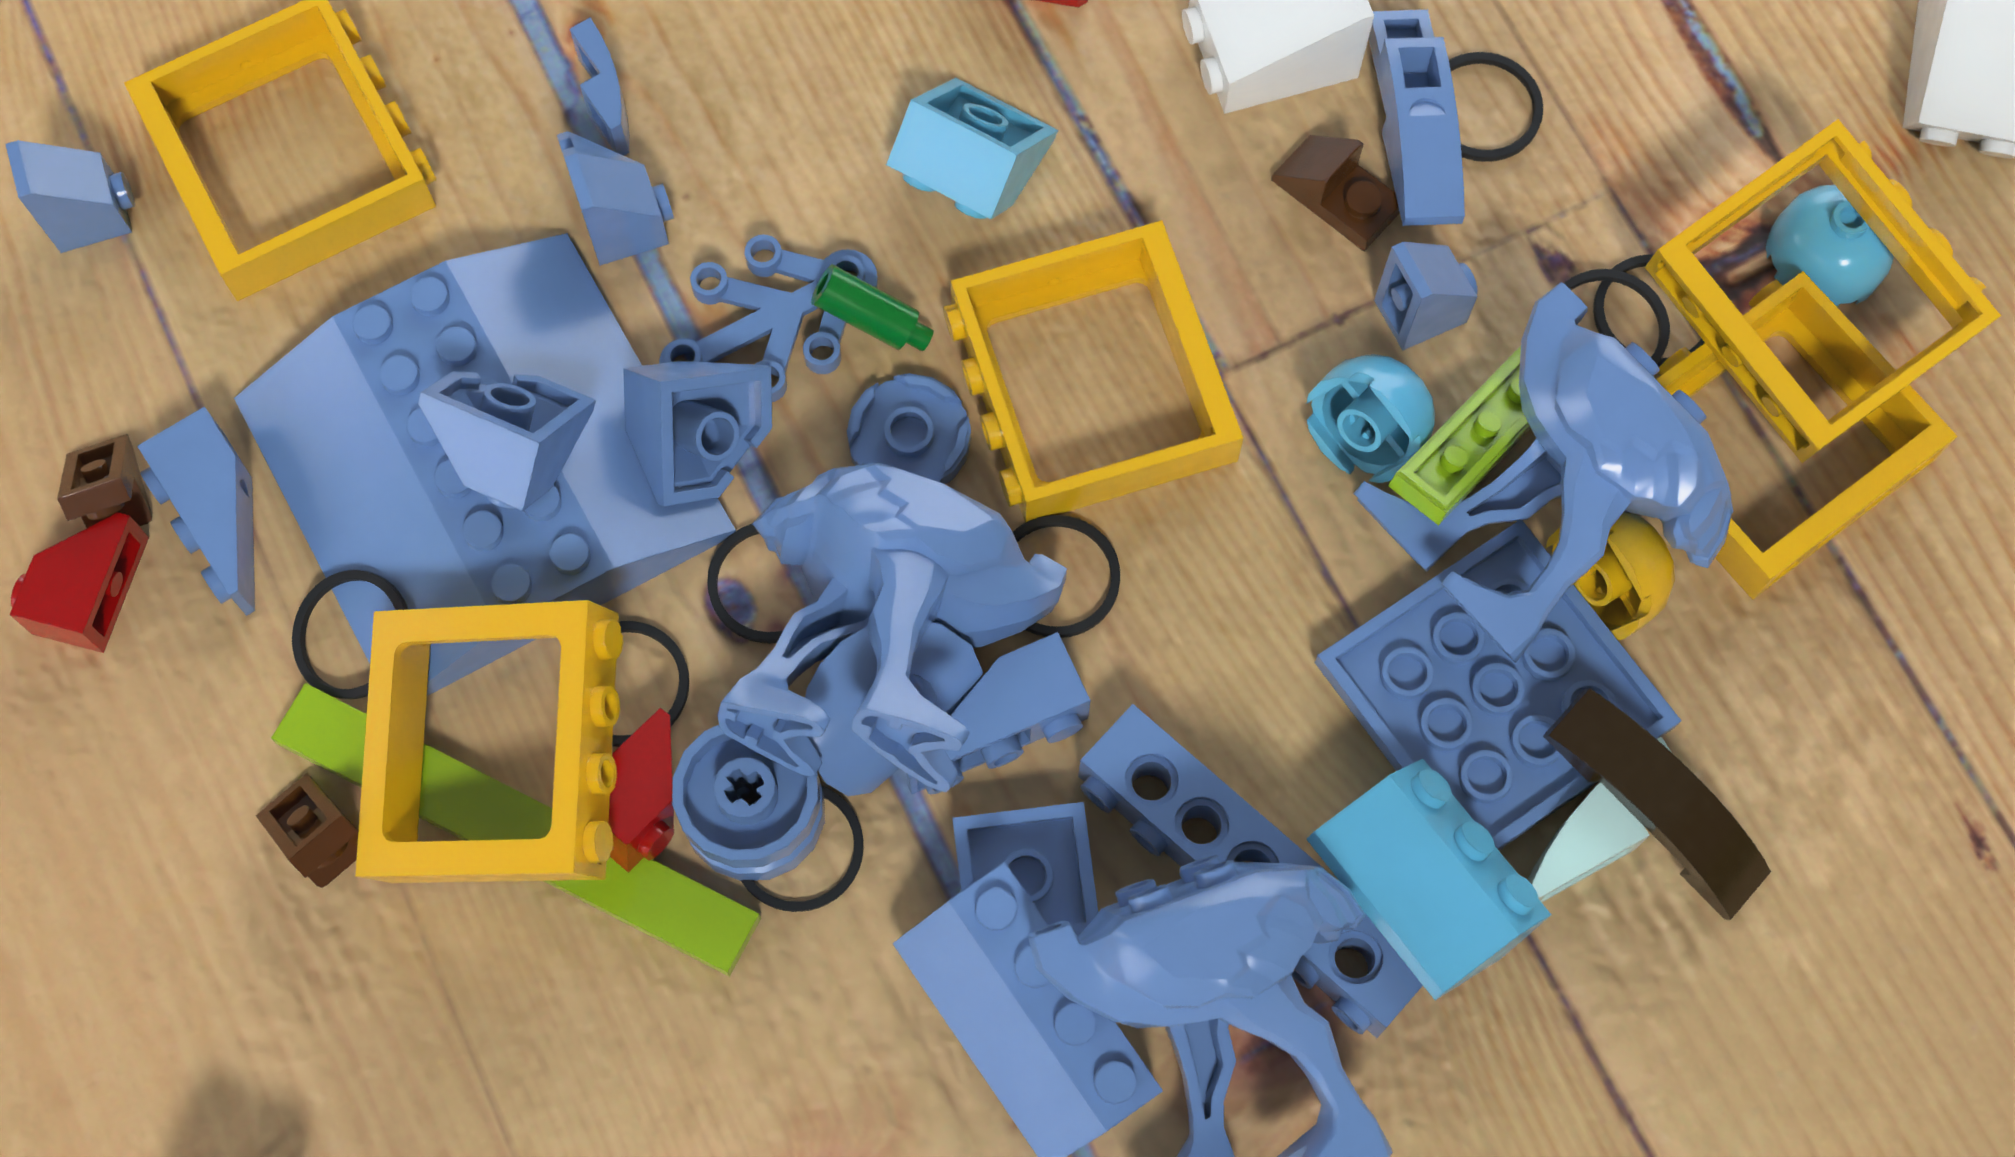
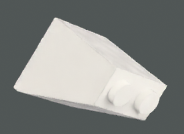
[1182,0,1374,114]
[1903,0,2015,158]

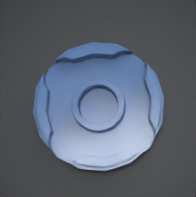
[847,373,971,484]

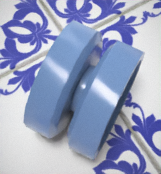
[672,725,825,881]

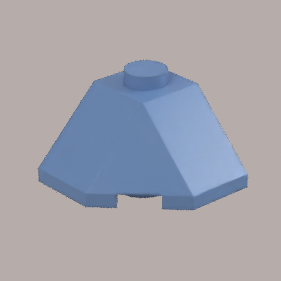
[557,131,674,266]
[623,361,772,507]
[418,371,596,511]

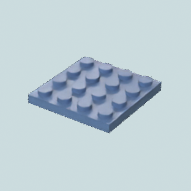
[1315,520,1681,850]

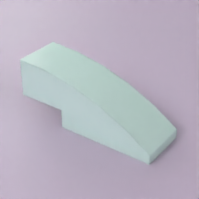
[1528,737,1672,902]

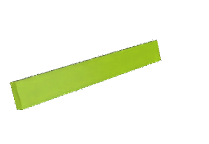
[271,683,761,977]

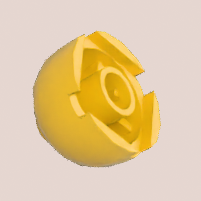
[1546,511,1675,640]

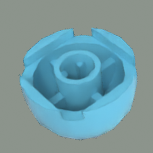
[1766,185,1894,308]
[1306,354,1435,483]

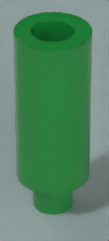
[811,264,934,351]

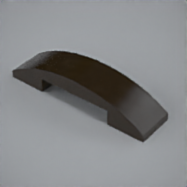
[1543,688,1771,920]

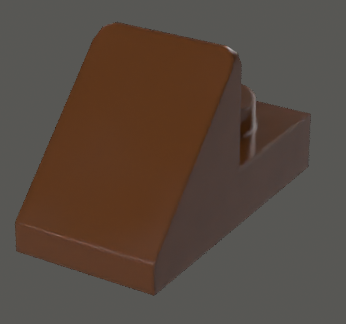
[1271,135,1400,251]
[57,434,152,528]
[256,773,358,888]

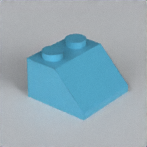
[886,78,1058,219]

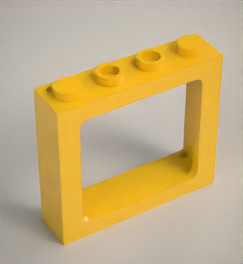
[124,0,437,301]
[943,220,1244,523]
[1656,271,1958,600]
[355,600,623,883]

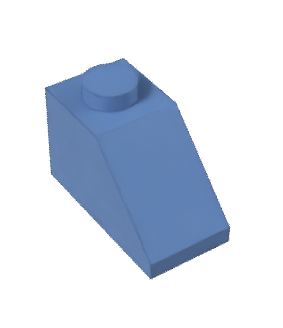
[6,140,135,253]
[1374,242,1478,351]

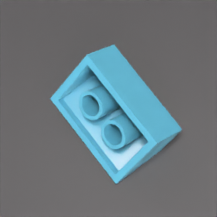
[1306,759,1551,1000]

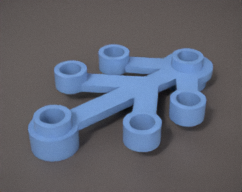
[659,235,878,402]

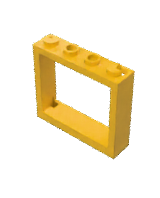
[1645,119,2001,463]

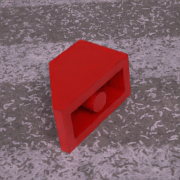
[9,512,149,653]
[608,707,674,873]

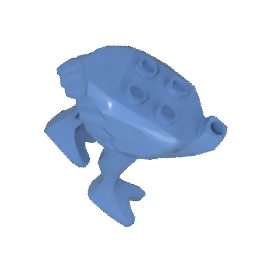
[1353,282,1734,663]
[717,463,1067,792]
[1028,855,1393,1157]

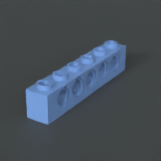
[1078,704,1423,1038]

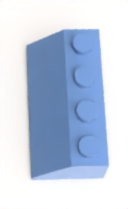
[892,862,1163,1157]

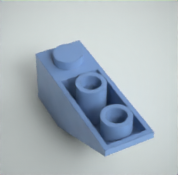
[137,406,255,616]
[906,632,1091,794]

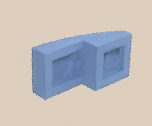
[570,18,630,156]

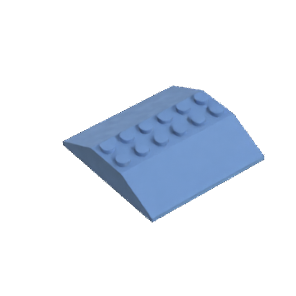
[234,233,736,696]

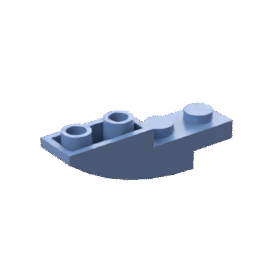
[1368,10,1465,226]

